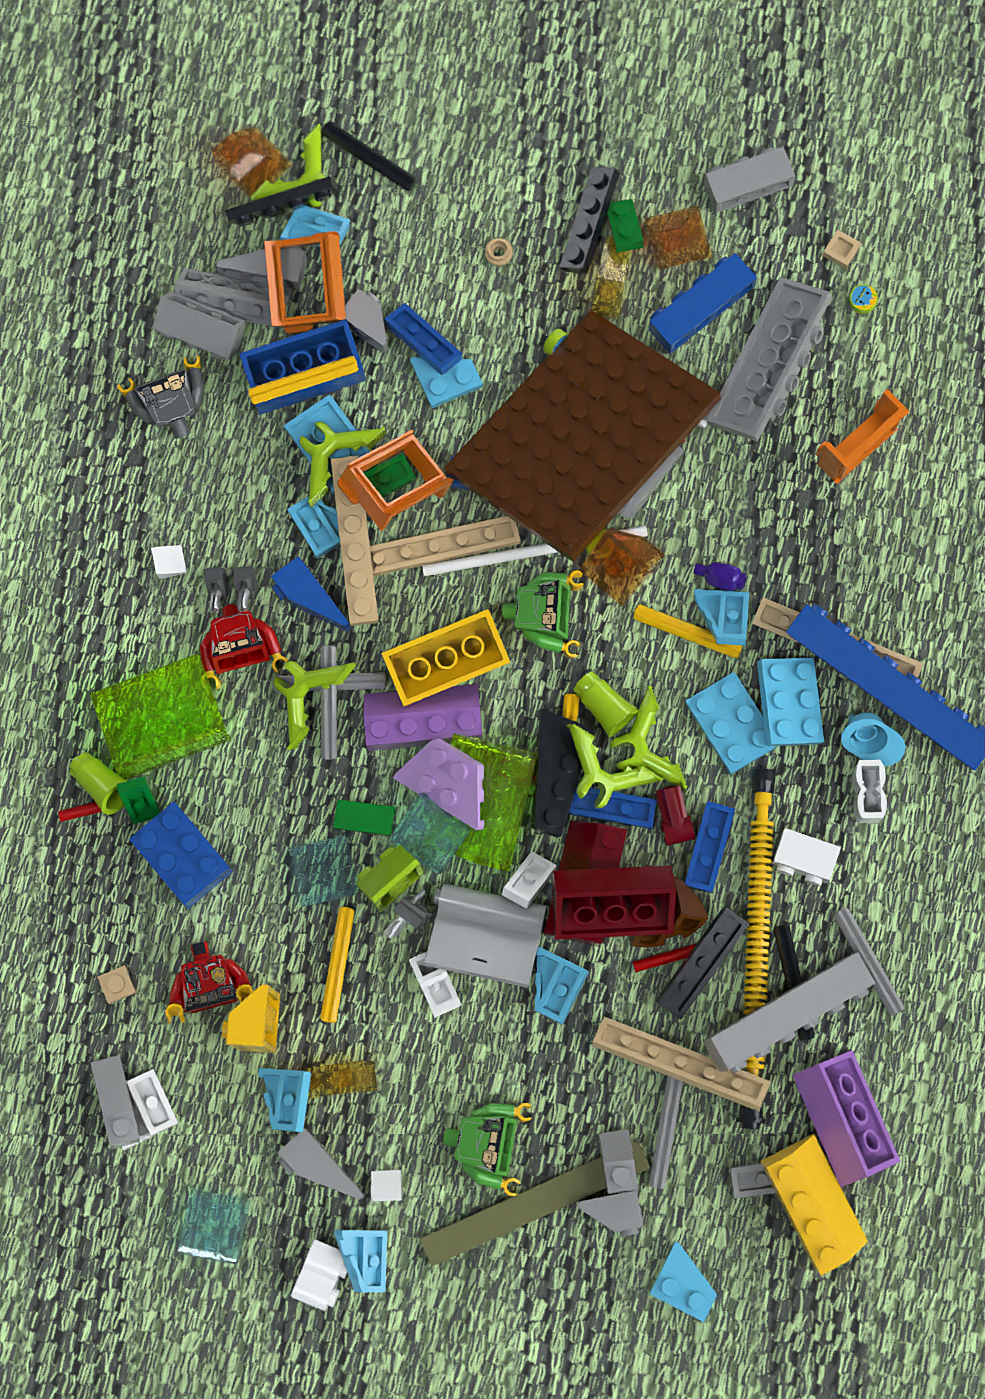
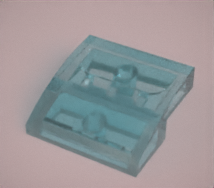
[390,793,471,874]
[289,834,359,907]
[178,1189,250,1265]

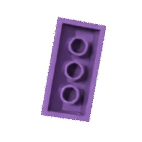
[364,684,483,751]
[793,1050,900,1187]

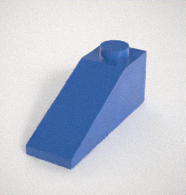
[271,556,351,632]

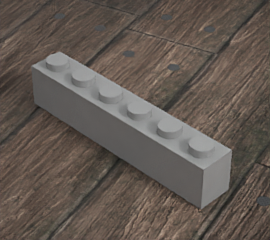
[702,952,875,1074]

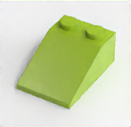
[355,845,424,913]

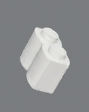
[852,760,887,823]
[291,1240,348,1311]

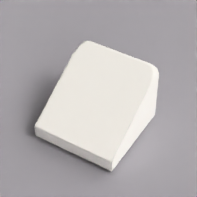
[151,545,187,579]
[371,1170,402,1201]

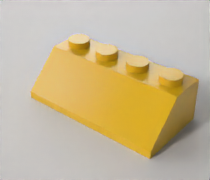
[381,609,510,707]
[222,984,280,1053]
[760,1134,868,1276]

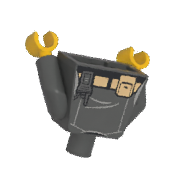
[117,355,204,439]

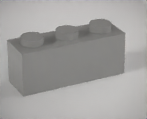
[704,147,795,213]
[153,291,247,359]

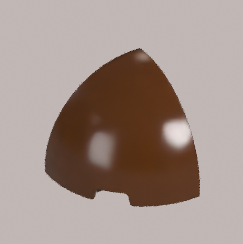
[629,864,708,947]

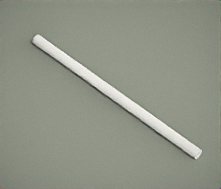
[422,525,648,577]

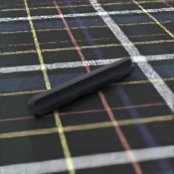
[322,121,416,191]
[774,925,815,1041]

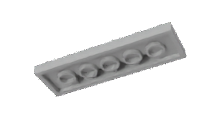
[706,277,832,442]

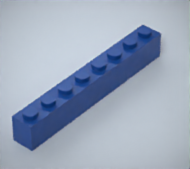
[785,603,985,771]

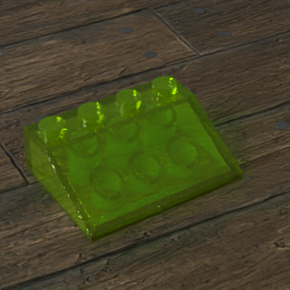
[90,653,231,779]
[428,733,539,872]

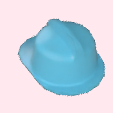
[841,712,906,766]

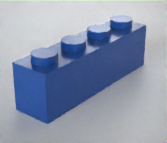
[648,253,757,354]

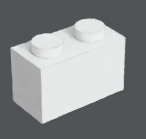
[772,828,841,886]

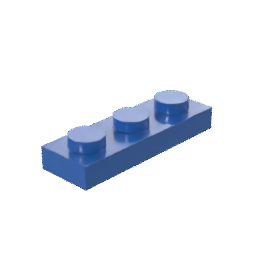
[384,303,462,376]
[568,785,657,830]
[685,801,735,894]

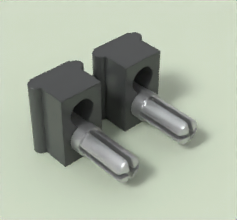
[203,566,259,613]
[384,889,434,938]

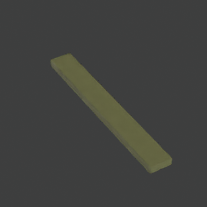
[420,1140,650,1267]

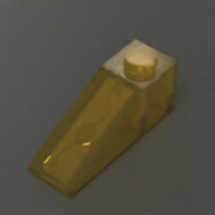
[592,236,631,319]
[297,1061,377,1099]

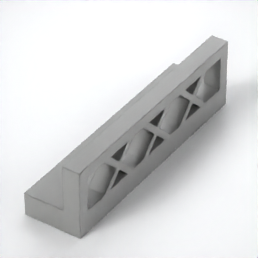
[175,268,292,328]

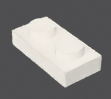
[502,852,557,909]

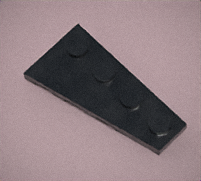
[531,708,594,838]

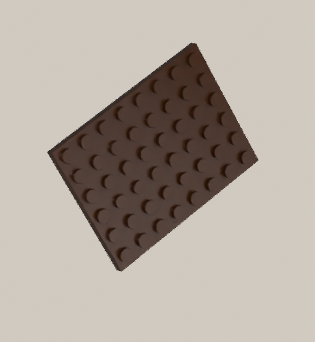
[444,310,721,562]

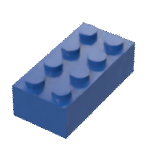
[239,319,366,415]

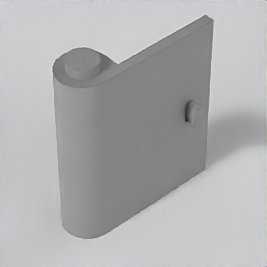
[424,883,547,988]

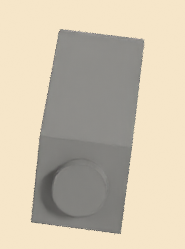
[345,289,388,354]
[599,1129,638,1194]
[577,1190,644,1237]

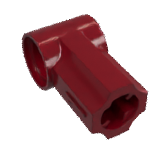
[655,785,695,846]

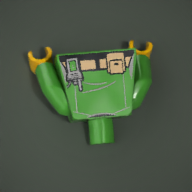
[502,570,584,659]
[444,1103,532,1196]

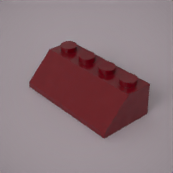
[544,821,627,947]
[552,865,676,940]

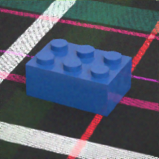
[129,802,233,909]

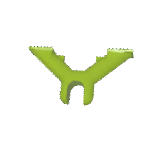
[250,124,332,208]
[299,421,386,508]
[273,660,356,750]
[610,686,687,791]
[566,724,663,808]

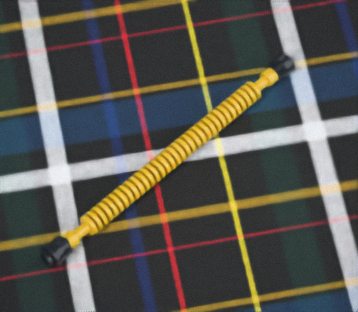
[736,769,776,1129]

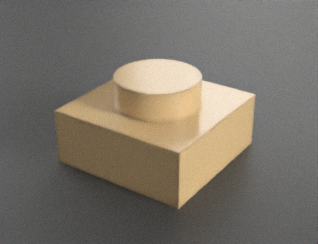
[822,229,862,269]
[98,965,137,1004]

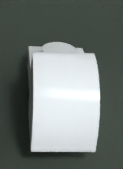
[409,951,462,1018]

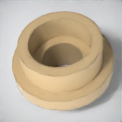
[485,238,513,266]

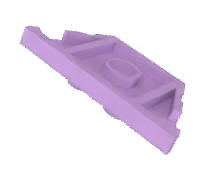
[393,738,484,830]

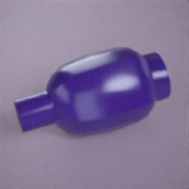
[694,562,747,591]

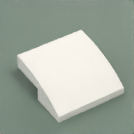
[122,1069,178,1151]

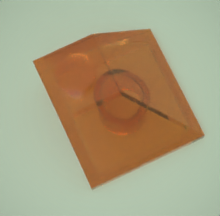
[211,126,292,199]
[644,205,712,270]
[579,528,665,606]

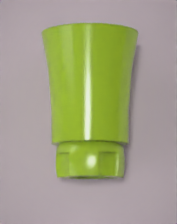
[573,671,639,737]
[69,752,127,815]

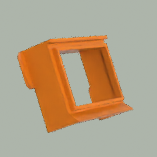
[264,231,346,333]
[816,389,910,484]
[337,430,454,531]

